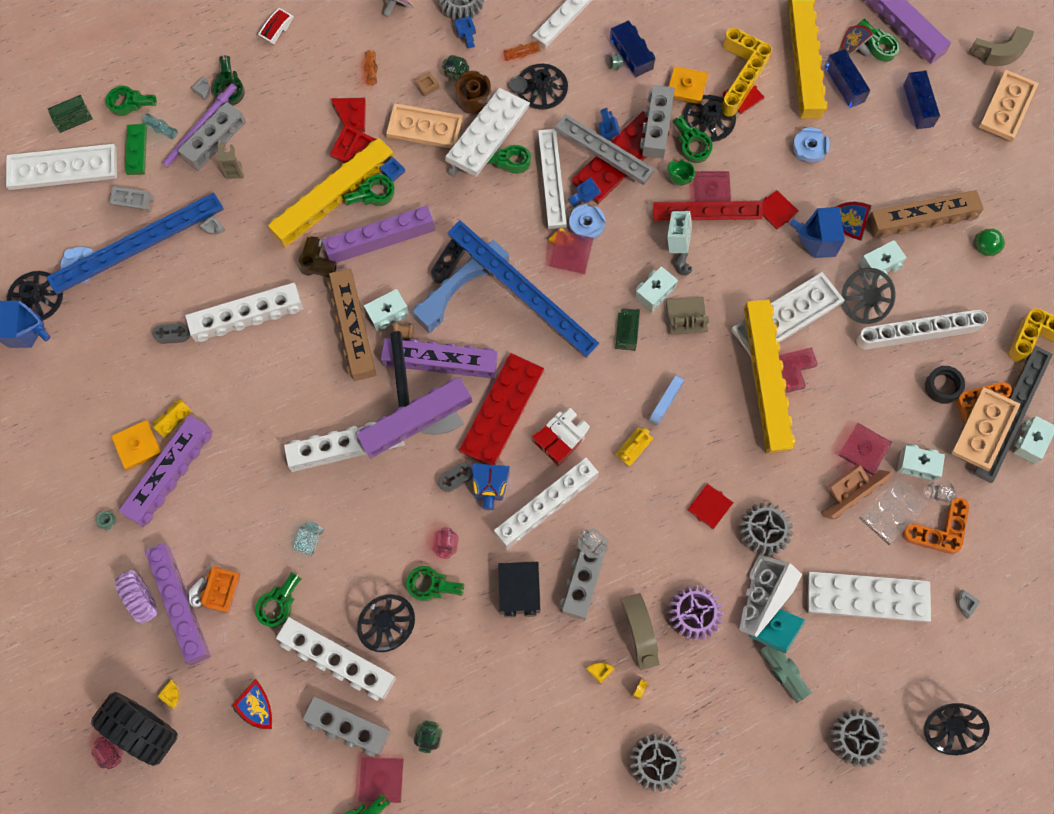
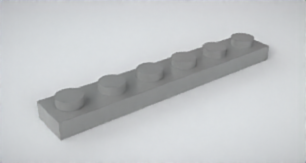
[555,114,654,185]

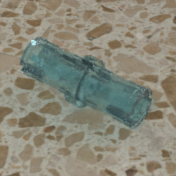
[142,113,178,140]

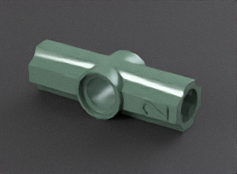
[760,645,812,703]

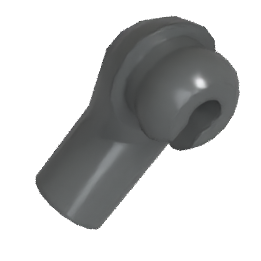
[675,253,692,276]

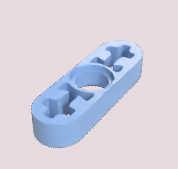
[649,375,685,425]

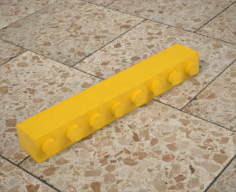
[788,0,827,119]
[268,138,394,248]
[743,299,795,454]

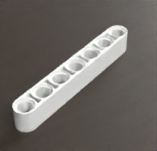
[856,310,988,350]

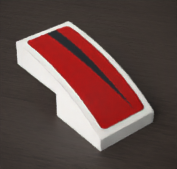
[258,8,294,45]

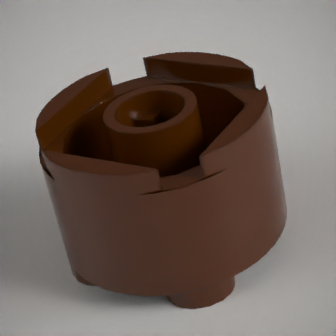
[455,71,491,114]

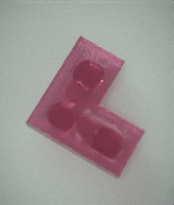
[779,347,818,393]

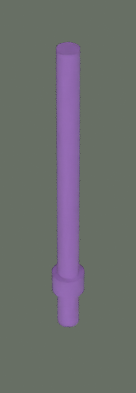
[162,83,237,167]

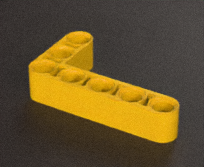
[721,28,772,116]
[1008,308,1054,362]

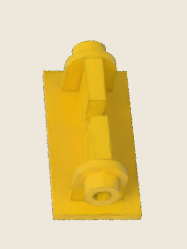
[152,399,192,438]
[615,427,654,467]

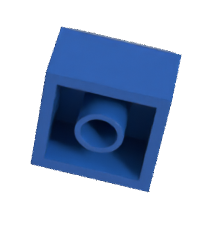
[789,207,845,258]
[0,301,51,348]

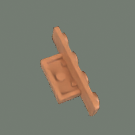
[822,465,892,519]

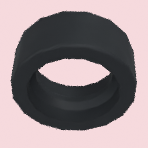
[925,366,965,404]

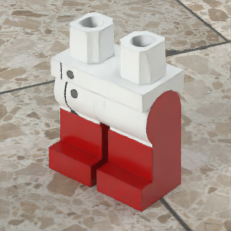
[532,408,590,467]

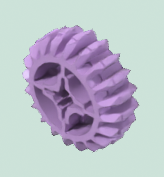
[115,570,158,624]
[668,585,724,641]

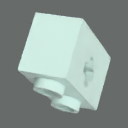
[667,211,692,253]
[859,240,907,281]
[635,266,678,312]
[364,289,409,331]
[1013,416,1054,464]
[897,445,945,482]

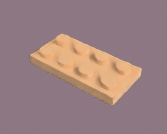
[979,70,1039,142]
[386,103,463,149]
[951,387,1020,471]

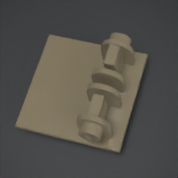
[666,297,709,335]

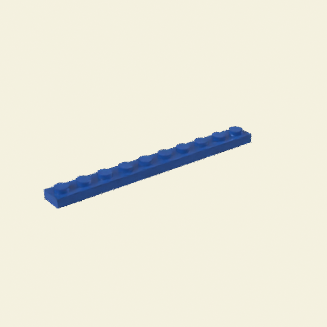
[46,192,224,295]
[447,220,599,358]

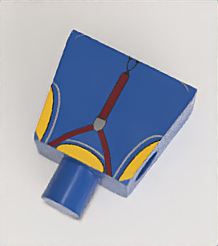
[472,464,510,510]

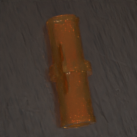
[504,41,540,61]
[364,50,378,85]

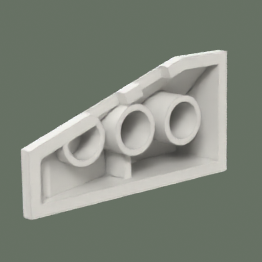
[739,555,802,637]

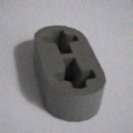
[152,323,190,344]
[439,463,473,492]

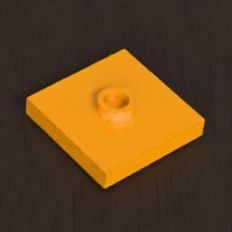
[669,66,709,104]
[111,420,162,471]

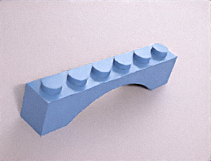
[413,240,509,333]

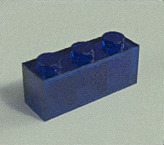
[610,20,656,78]
[825,49,871,108]
[903,70,940,130]

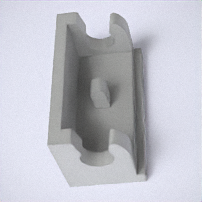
[109,186,155,211]

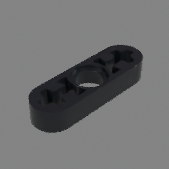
[431,239,465,284]

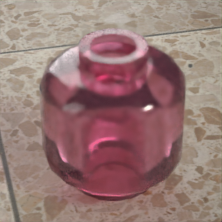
[432,527,459,559]
[91,737,124,770]

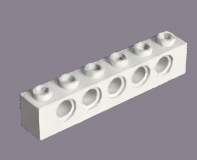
[185,282,304,342]
[284,422,405,472]
[494,458,599,550]
[276,617,397,701]

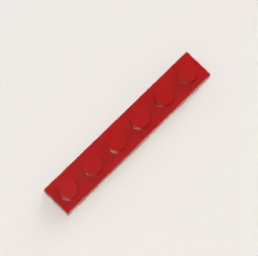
[653,200,763,221]

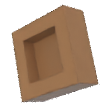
[415,72,439,96]

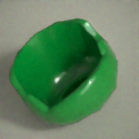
[668,159,695,186]
[974,228,1005,256]

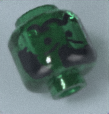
[442,55,469,80]
[413,720,443,753]

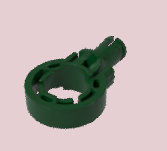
[213,55,245,106]

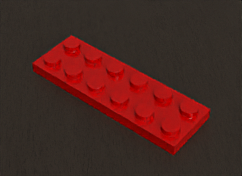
[572,111,669,204]
[459,353,544,465]

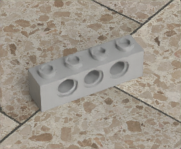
[640,85,675,159]
[178,102,246,171]
[560,535,609,621]
[303,697,391,757]

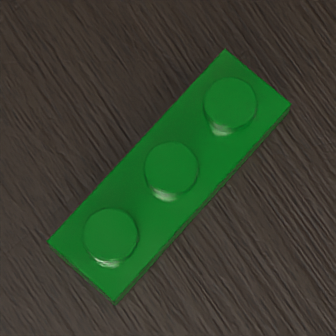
[125,124,147,175]

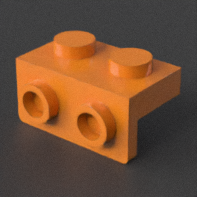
[200,566,241,614]

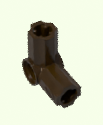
[299,236,337,278]

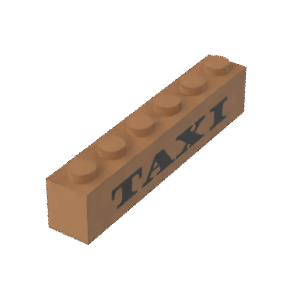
[868,190,984,238]
[327,268,377,381]

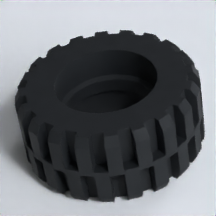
[91,692,178,766]

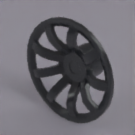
[518,63,568,110]
[683,95,736,142]
[7,271,63,320]
[357,594,415,652]
[924,703,990,756]

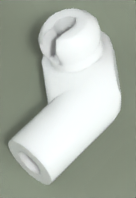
[189,577,208,607]

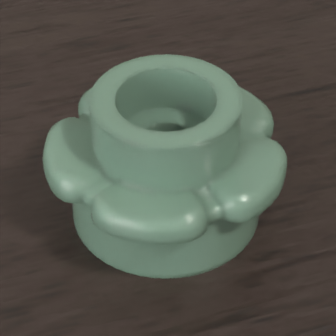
[610,53,623,70]
[96,511,116,530]

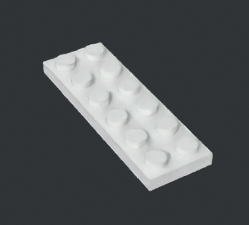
[445,88,530,177]
[6,144,117,190]
[731,272,845,356]
[807,572,931,623]

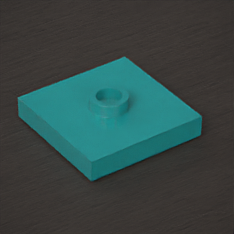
[749,609,805,654]

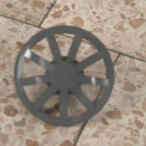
[841,268,896,324]

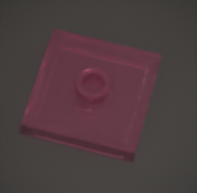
[693,171,731,201]
[549,230,594,274]
[838,423,892,476]
[358,757,404,803]

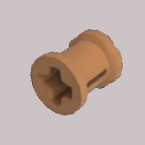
[393,322,414,340]

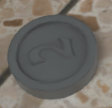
[510,77,527,94]

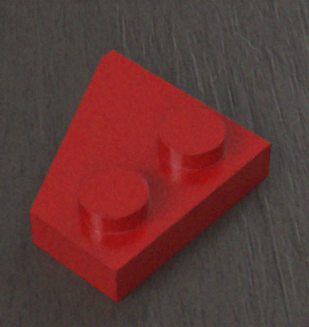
[331,98,366,132]
[330,124,376,163]

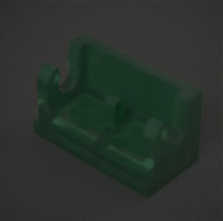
[47,95,93,133]
[615,309,640,351]

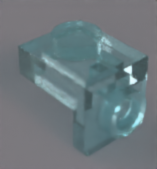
[293,522,324,556]

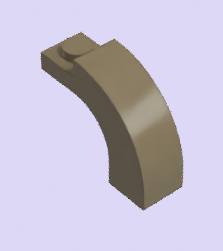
[969,26,1034,66]
[621,593,660,670]

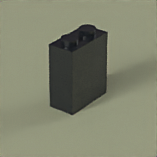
[498,562,541,618]

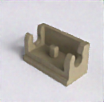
[217,143,244,179]

